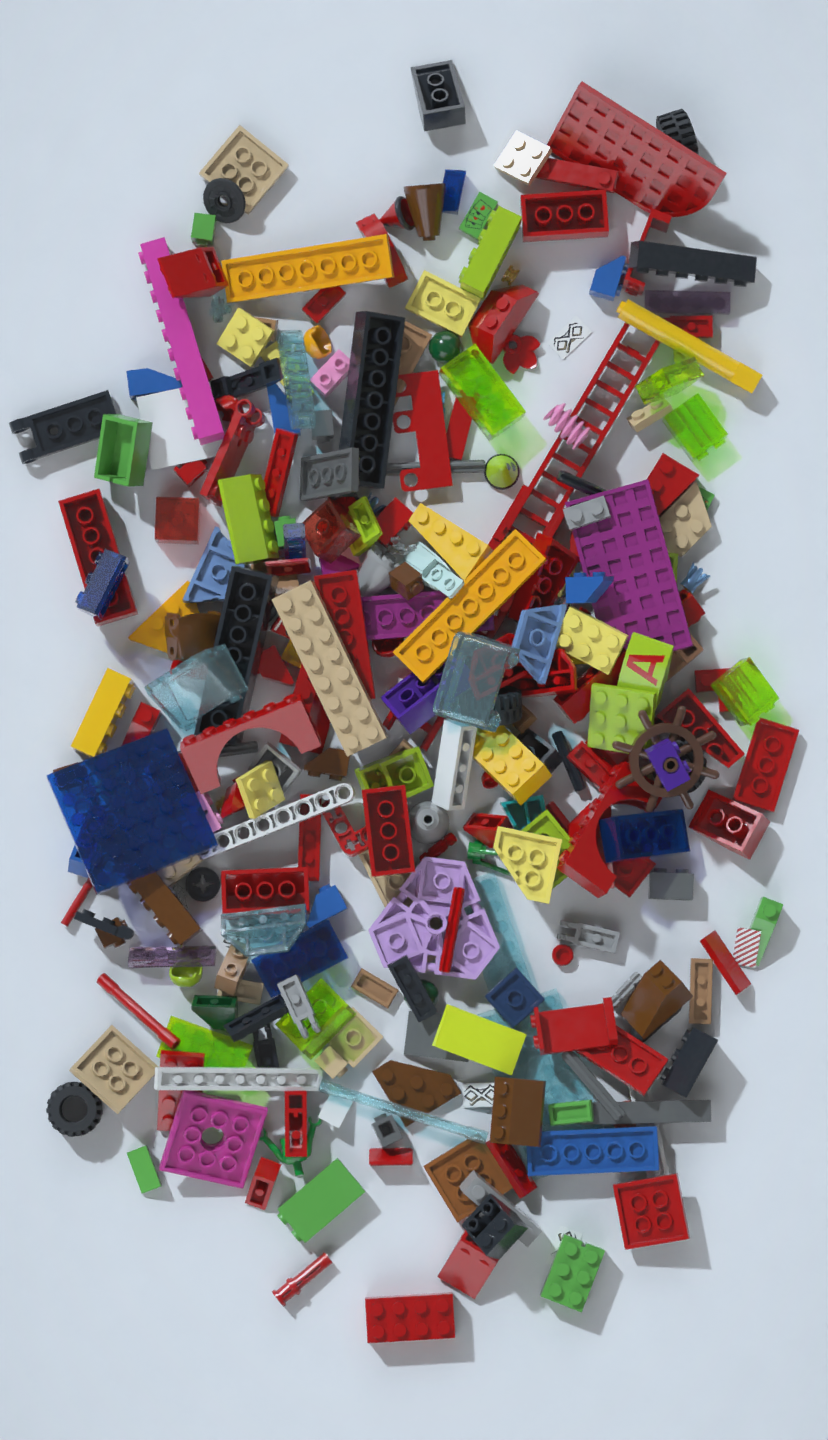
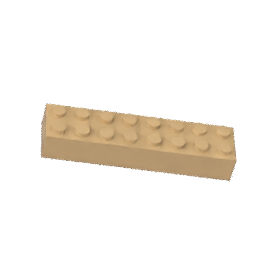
[272,580,388,757]

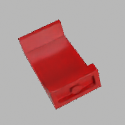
[622,208,672,296]
[530,997,618,1055]

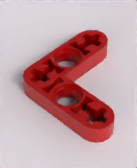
[322,799,368,857]

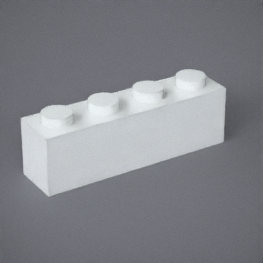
[432,719,477,810]

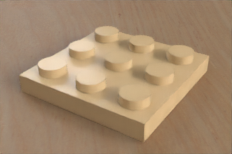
[199,125,289,215]
[69,1025,159,1114]

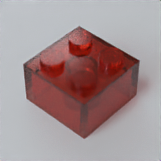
[155,497,201,544]
[299,498,361,564]

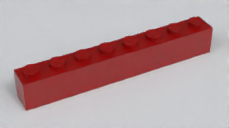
[553,589,705,724]

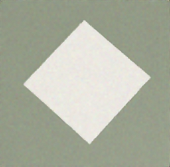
[136,382,222,470]

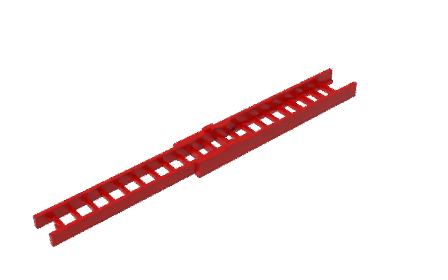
[383,322,660,752]

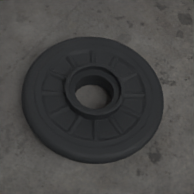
[203,178,246,223]

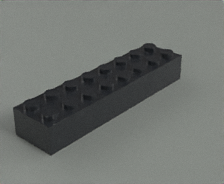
[339,311,405,489]
[194,566,279,745]

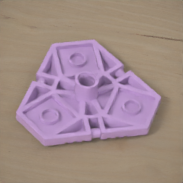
[368,856,500,980]

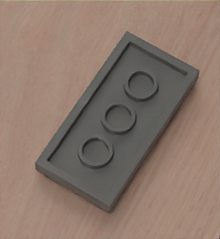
[300,448,360,501]

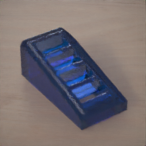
[283,523,306,560]

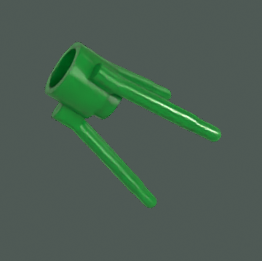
[467,840,511,876]

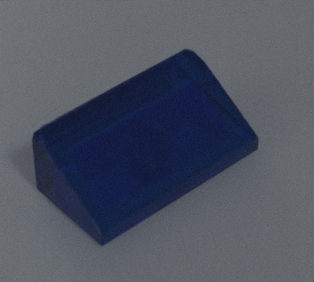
[443,169,466,215]

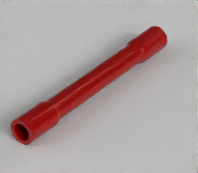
[97,973,181,1050]

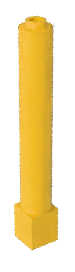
[616,299,763,393]

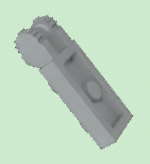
[556,920,620,954]
[277,975,321,1039]

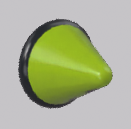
[484,454,520,490]

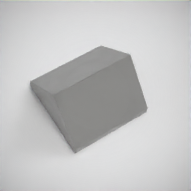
[248,742,302,794]

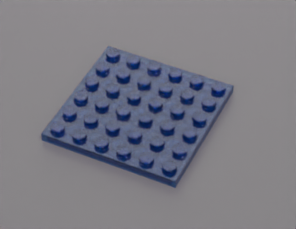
[46,728,218,895]

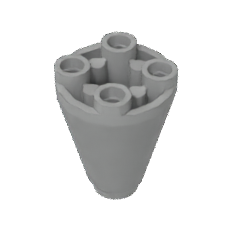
[358,544,400,597]

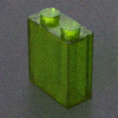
[635,357,704,405]
[662,393,728,462]
[711,657,780,726]

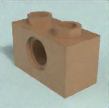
[214,941,253,995]

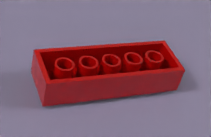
[58,489,138,627]

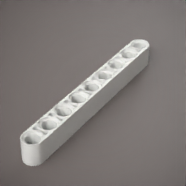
[191,783,356,861]

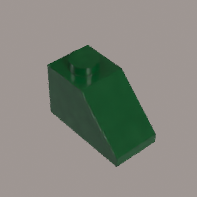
[191,995,239,1031]

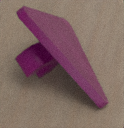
[316,544,360,575]

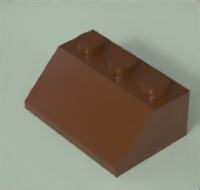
[490,1077,546,1147]

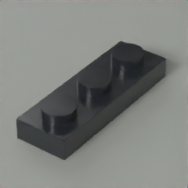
[387,954,438,1022]
[224,994,289,1042]

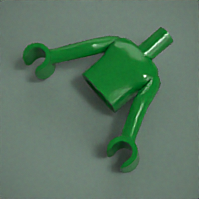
[259,1114,323,1177]

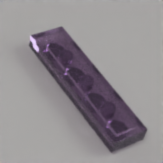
[644,290,731,315]
[128,945,217,968]

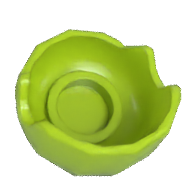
[169,956,203,988]

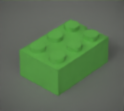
[94,414,153,487]
[540,1233,605,1312]

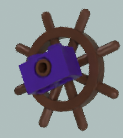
[612,706,720,814]

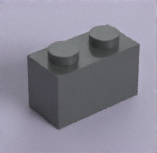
[648,868,694,900]

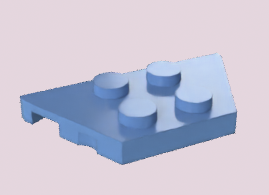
[182,526,246,603]
[510,604,567,684]

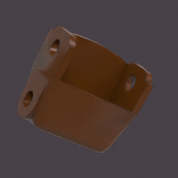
[165,611,221,661]

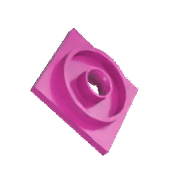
[159,1090,268,1189]

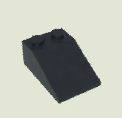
[411,60,466,132]

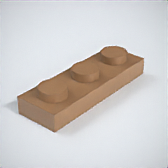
[689,958,713,1024]

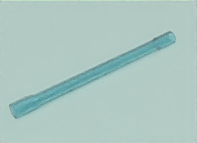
[318,1079,488,1145]

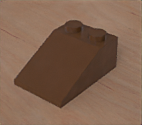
[621,960,693,1039]

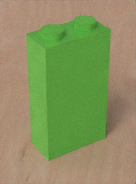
[277,1158,366,1243]

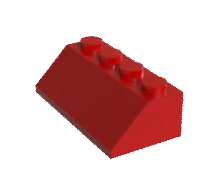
[279,664,331,754]
[221,867,310,918]

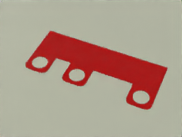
[393,370,453,492]

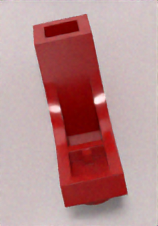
[356,213,408,289]

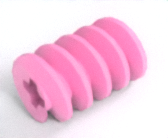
[543,403,590,450]

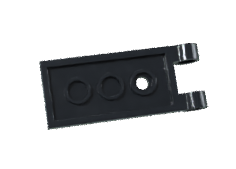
[9,390,116,464]

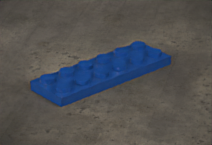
[526,1126,659,1176]

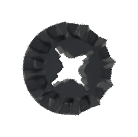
[186,867,220,902]

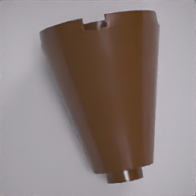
[404,183,446,241]

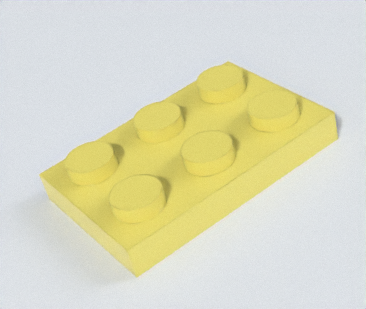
[405,270,481,338]
[556,606,629,675]

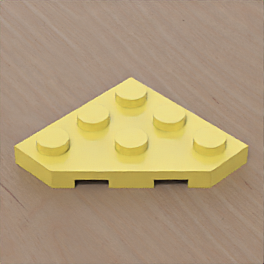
[493,826,562,904]

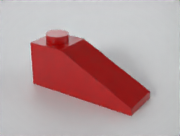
[115,702,162,769]
[285,1091,307,1157]

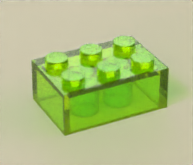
[275,978,357,1060]

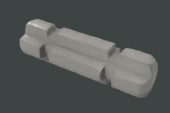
[612,972,642,1009]

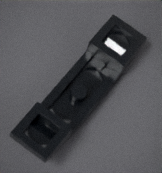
[209,358,283,400]

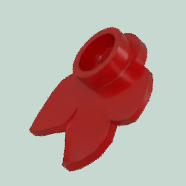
[503,334,540,374]

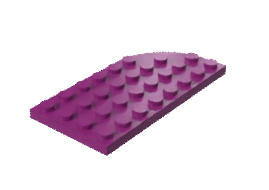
[565,479,693,652]

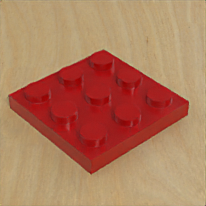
[613,1173,690,1250]

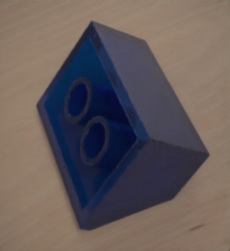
[75,549,130,621]

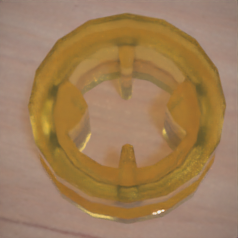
[501,265,520,286]

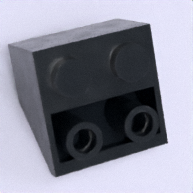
[462,1194,528,1260]

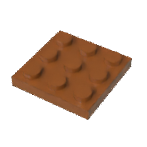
[423,1132,513,1223]

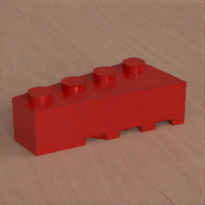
[646,453,699,516]
[508,532,580,623]
[656,688,745,768]

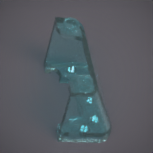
[433,632,520,732]
[144,644,248,731]

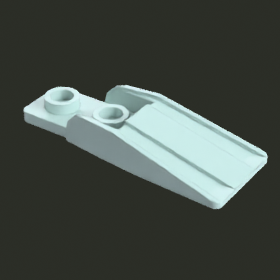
[399,541,465,598]

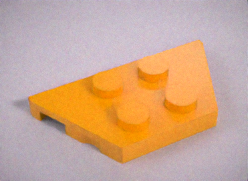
[128,580,199,653]

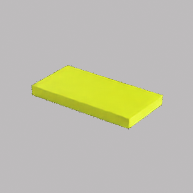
[432,1004,527,1075]

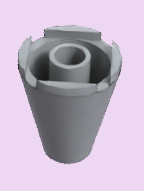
[408,801,449,844]

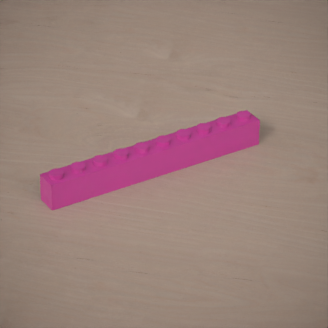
[138,237,225,445]

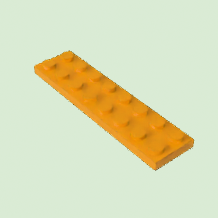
[221,234,394,303]
[393,529,547,683]

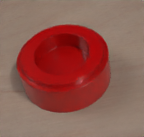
[552,944,574,966]

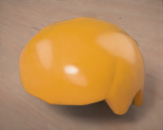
[303,325,332,359]

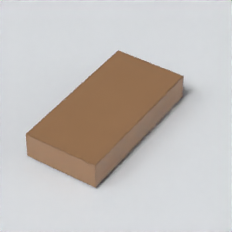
[351,968,399,1009]

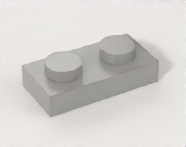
[563,496,611,531]

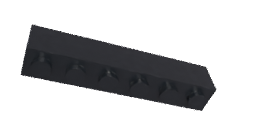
[628,240,757,287]

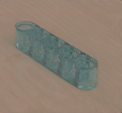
[277,330,316,430]

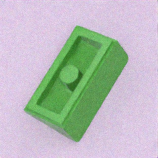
[127,1145,162,1193]

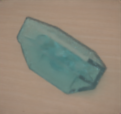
[221,904,307,957]

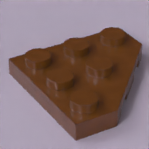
[372,1060,461,1127]

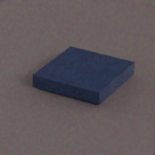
[484,967,546,1029]

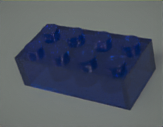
[599,809,690,863]
[251,919,349,999]

